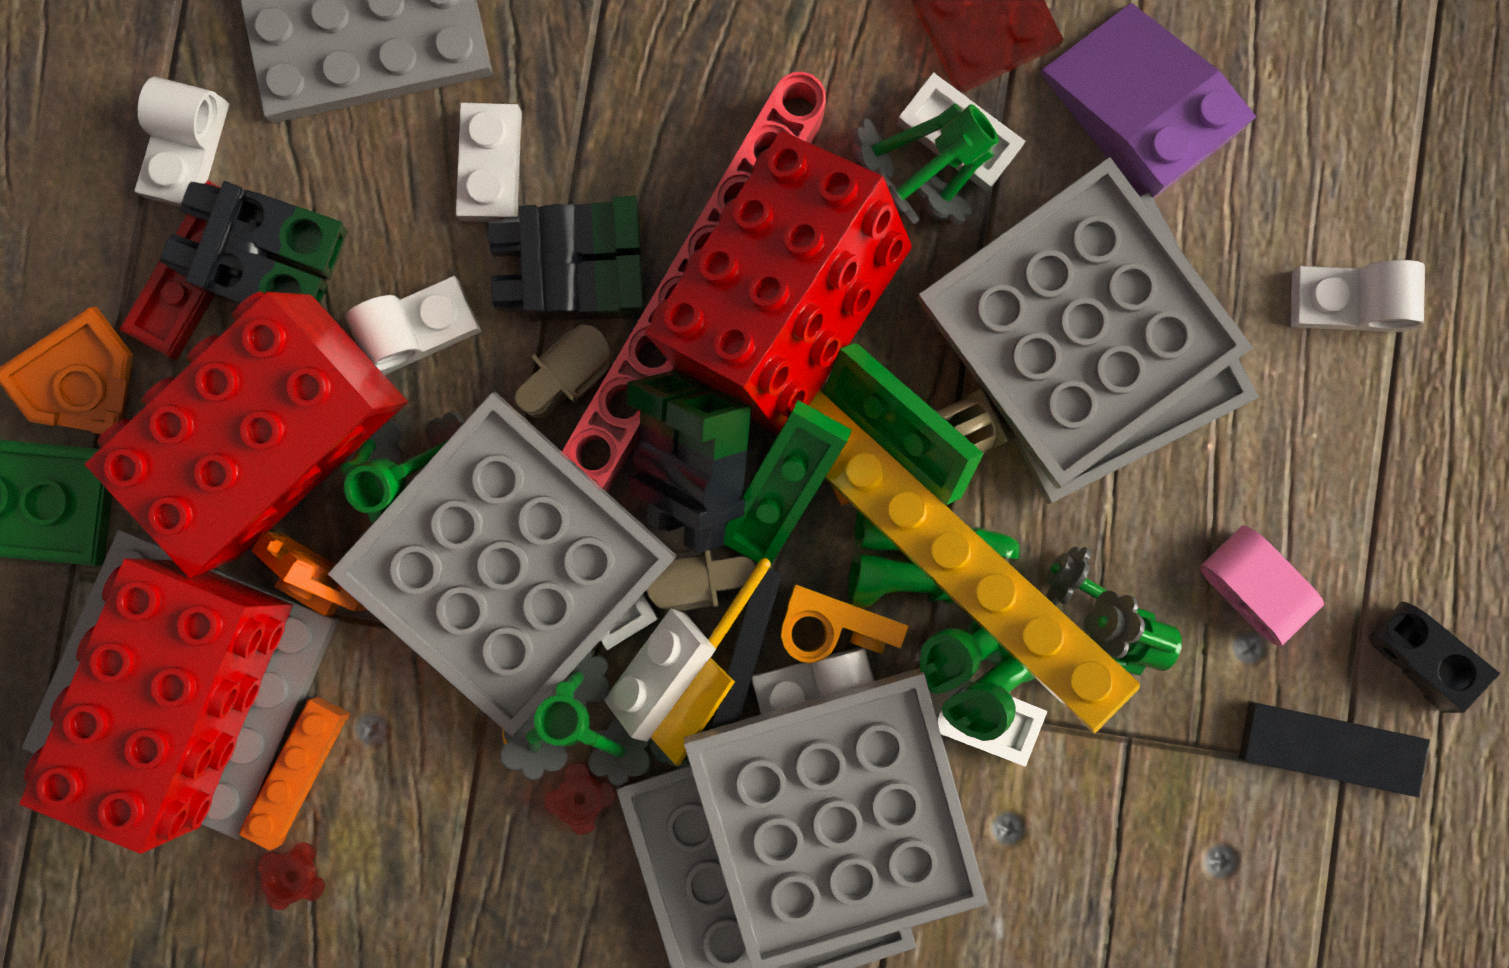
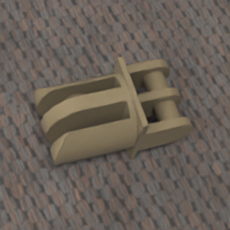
[515,324,614,419]
[936,388,1016,453]
[647,550,755,612]

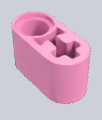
[1199,525,1324,647]

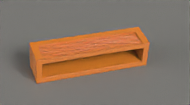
[238,697,351,851]

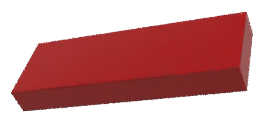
[120,180,221,360]

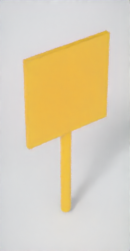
[651,558,771,766]

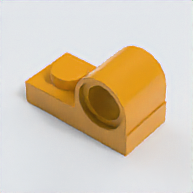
[780,584,908,663]

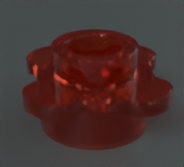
[544,763,615,835]
[258,842,325,910]

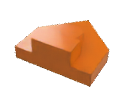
[0,306,133,434]
[251,532,367,616]

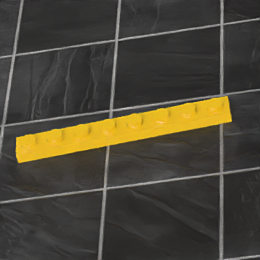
[809,390,1140,734]

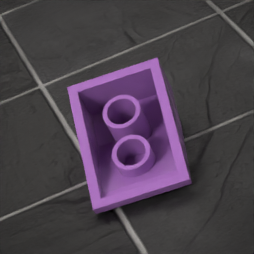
[1040,3,1256,199]

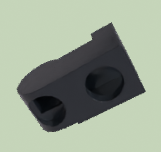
[1368,601,1500,713]

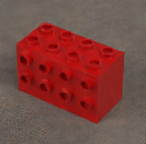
[645,130,912,436]
[84,291,409,578]
[19,558,293,854]

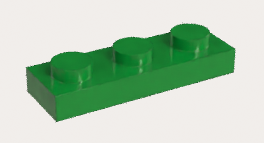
[823,343,984,505]
[724,400,852,566]

